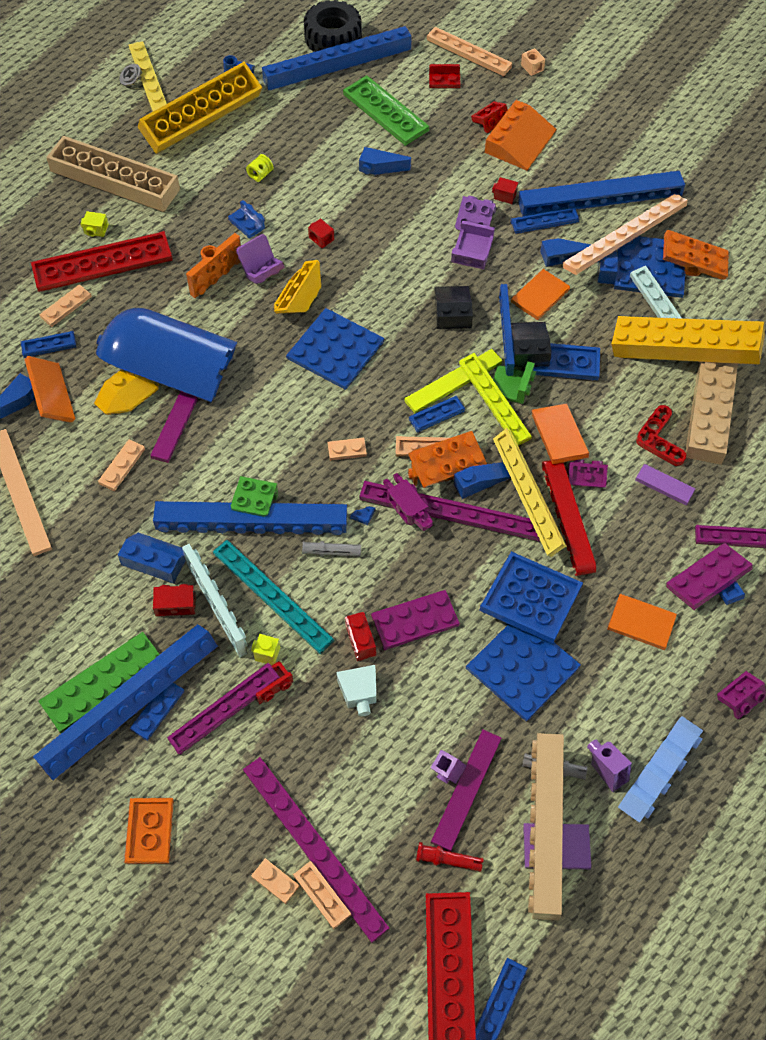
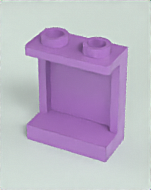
[451,221,495,270]

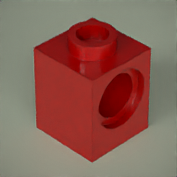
[308,218,335,248]

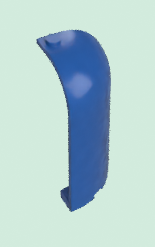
[96,308,237,402]

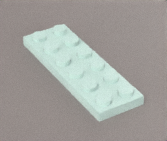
[182,544,248,658]

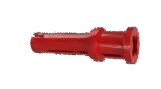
[416,842,483,872]

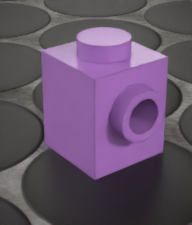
[431,750,466,784]

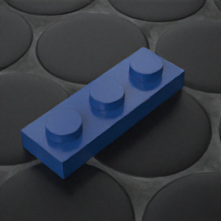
[130,683,185,741]

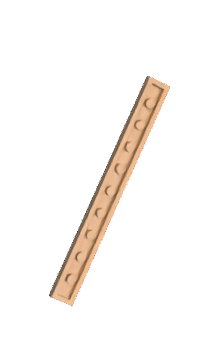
[563,194,688,275]

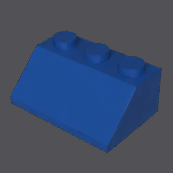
[118,532,186,584]

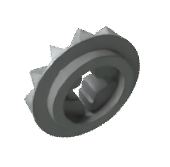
[120,64,142,87]

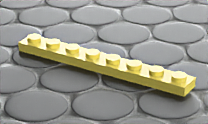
[128,41,167,112]
[493,428,566,557]

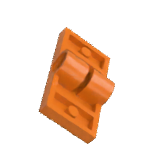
[663,230,729,280]
[186,233,241,298]
[408,431,487,488]

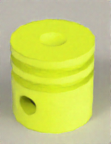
[246,154,274,182]

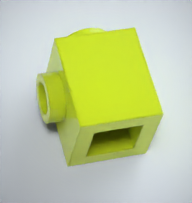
[81,211,109,237]
[251,634,280,665]

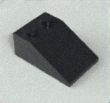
[434,286,473,329]
[511,322,551,368]

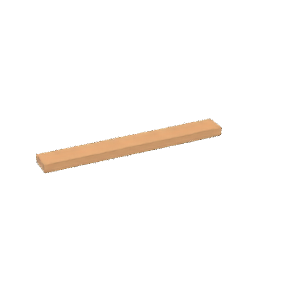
[0,429,52,556]

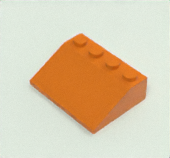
[485,100,557,171]

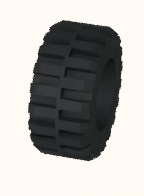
[304,0,362,52]

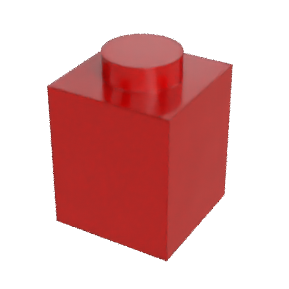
[492,177,519,204]

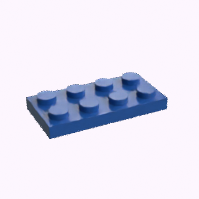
[533,343,600,381]

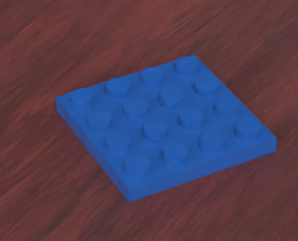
[614,236,685,298]
[286,308,384,390]
[479,551,583,644]
[466,624,581,722]

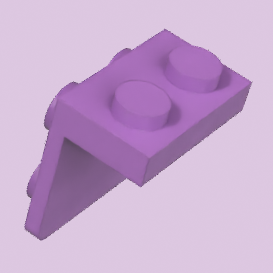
[455,196,496,230]
[236,234,285,284]

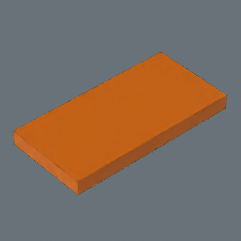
[25,356,75,422]
[532,404,589,464]

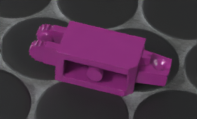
[383,473,433,531]

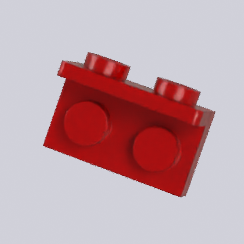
[429,64,460,88]
[471,101,508,133]

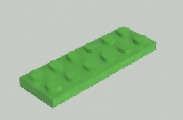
[343,75,429,146]
[38,632,160,734]

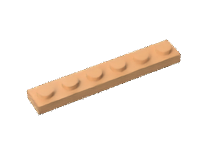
[427,27,512,76]

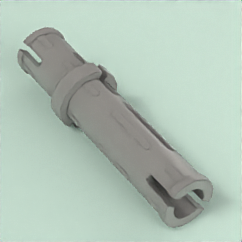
[302,541,361,557]
[522,753,588,780]

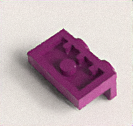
[568,459,608,488]
[717,671,766,719]

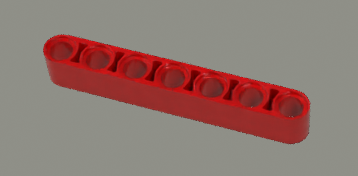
[542,460,596,576]

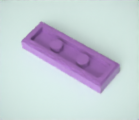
[635,464,695,505]

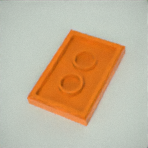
[511,269,570,320]
[607,594,677,650]
[124,798,174,864]

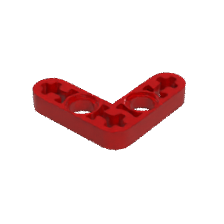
[636,405,686,466]

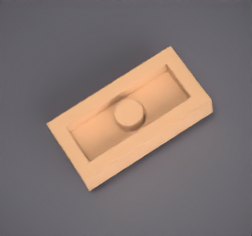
[328,438,367,461]
[251,858,300,904]

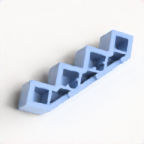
[618,716,703,823]

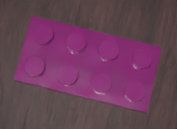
[666,543,753,610]
[371,590,460,650]

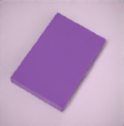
[523,823,591,870]

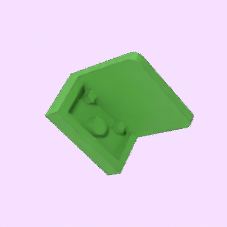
[493,362,536,404]
[231,476,278,517]

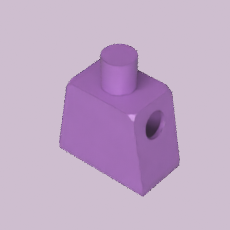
[587,739,632,792]

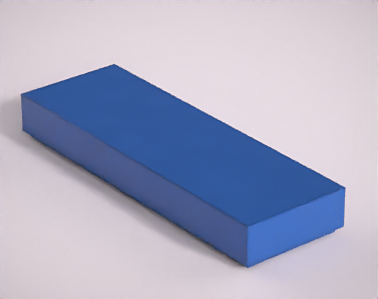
[20,331,77,358]
[409,396,465,433]

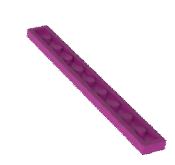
[359,481,541,542]
[243,757,389,943]

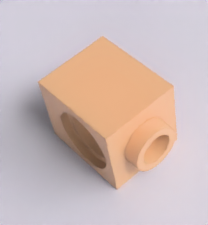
[521,48,545,76]

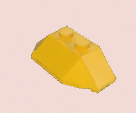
[274,260,321,314]
[94,369,159,415]

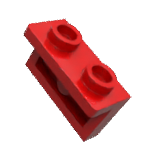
[256,661,294,705]

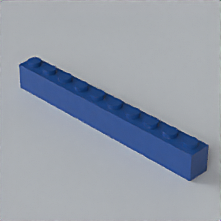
[262,26,411,91]
[518,170,685,216]
[153,501,347,535]
[33,624,218,780]

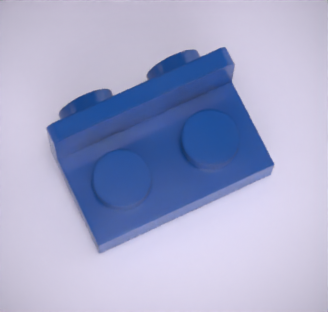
[228,200,265,239]

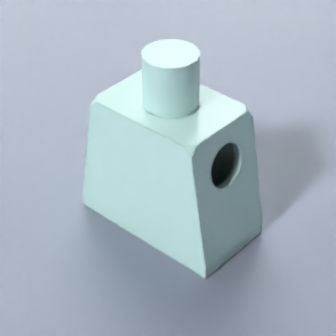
[337,665,376,717]

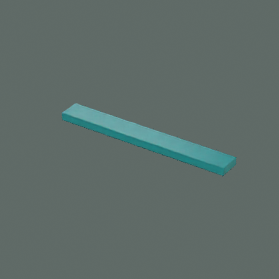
[212,540,334,654]

